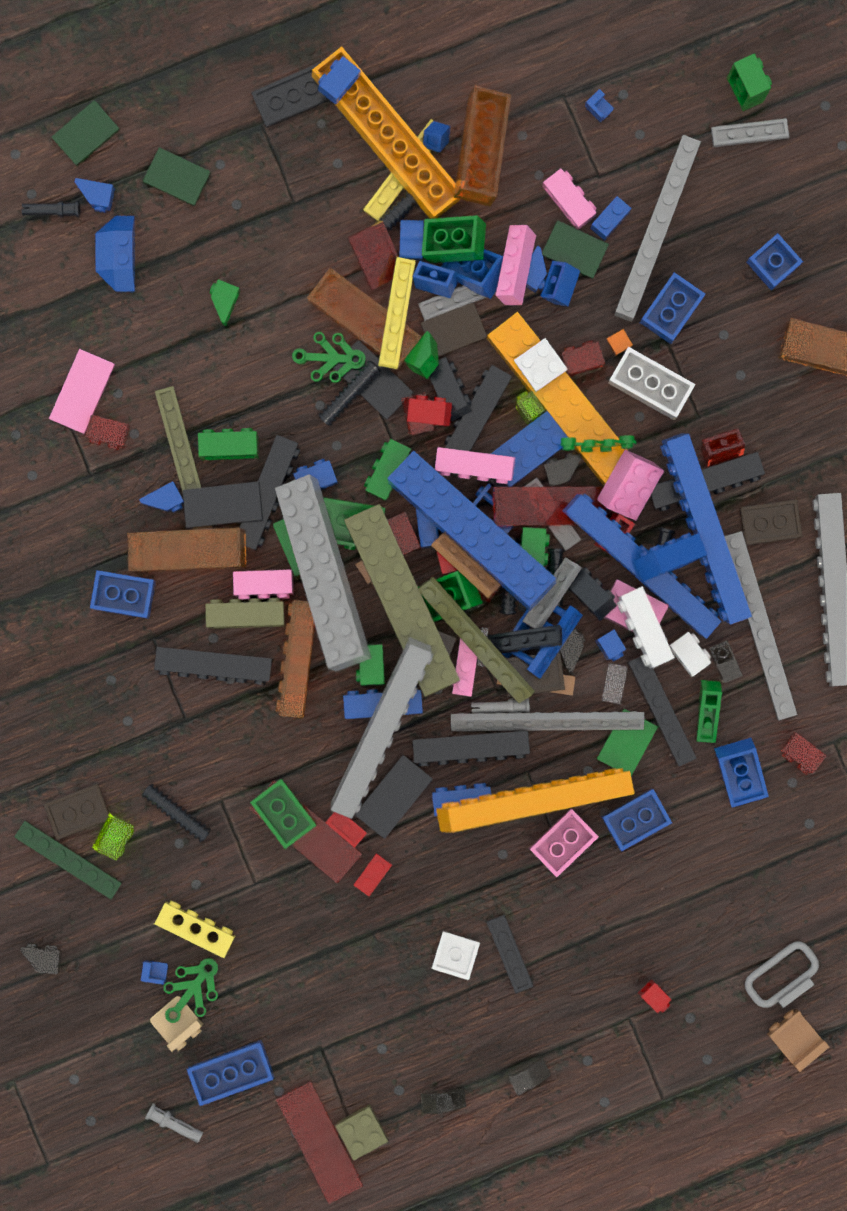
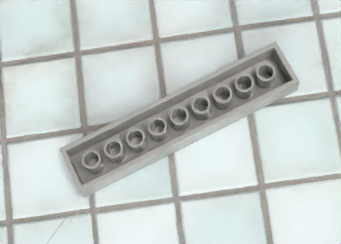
[275,474,371,671]

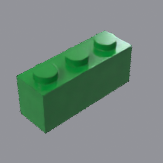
[364,439,411,502]

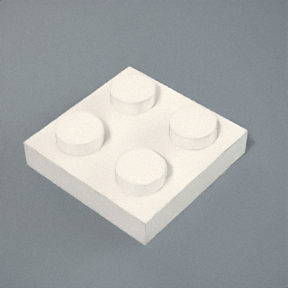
[514,338,568,392]
[432,931,480,980]

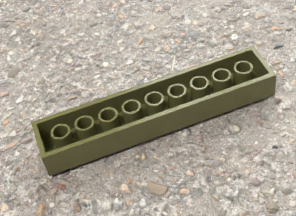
[344,504,460,698]

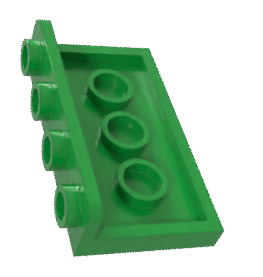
[323,497,385,550]

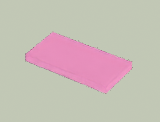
[49,349,115,434]

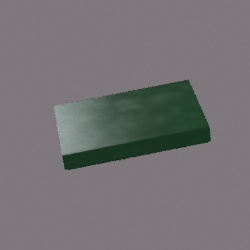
[52,100,120,166]
[143,147,211,207]
[542,220,609,279]

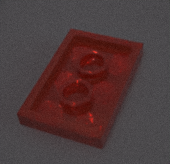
[348,221,398,290]

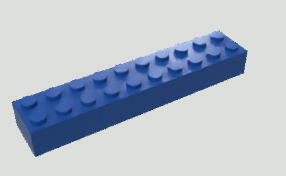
[660,433,752,624]
[387,451,556,611]

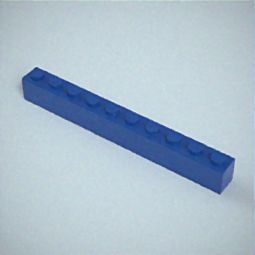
[563,494,722,639]

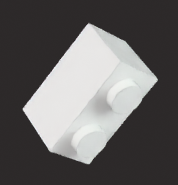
[669,632,711,677]

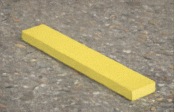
[363,119,433,222]
[378,257,415,369]

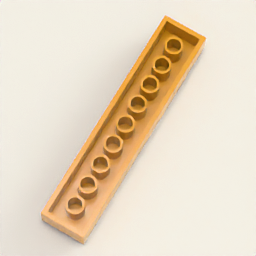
[312,47,464,219]
[487,312,627,486]
[436,768,634,832]

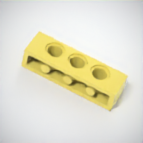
[155,901,235,958]

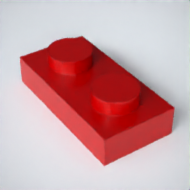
[326,812,367,848]

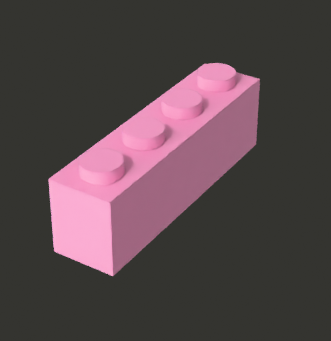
[496,225,536,305]
[435,447,516,484]

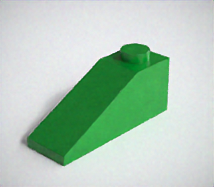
[696,680,722,743]

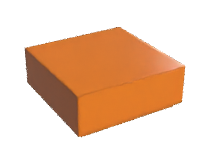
[606,329,633,356]

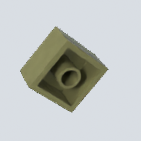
[335,1104,388,1160]

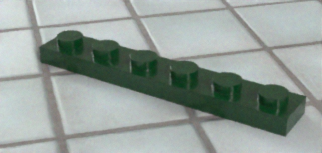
[14,821,122,899]

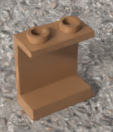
[768,1009,829,1072]

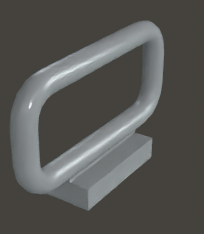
[745,941,819,1008]

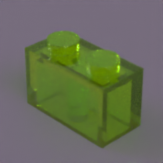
[515,391,545,425]
[92,813,134,861]

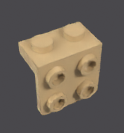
[150,996,203,1052]

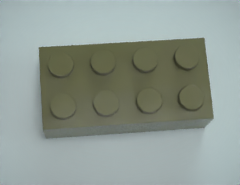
[206,598,286,629]

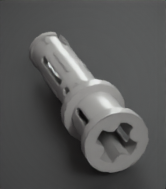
[471,698,530,714]
[145,1103,203,1143]

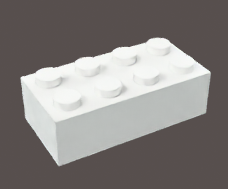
[608,347,695,420]
[617,587,674,668]

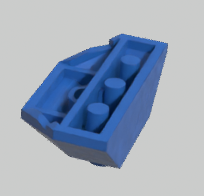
[95,216,135,292]

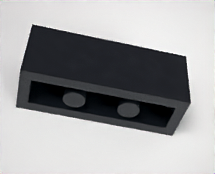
[429,357,472,421]
[568,563,617,621]

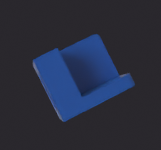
[585,89,614,123]
[423,121,450,152]
[141,960,168,984]

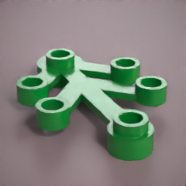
[292,332,366,383]
[561,436,637,452]
[164,958,218,1023]

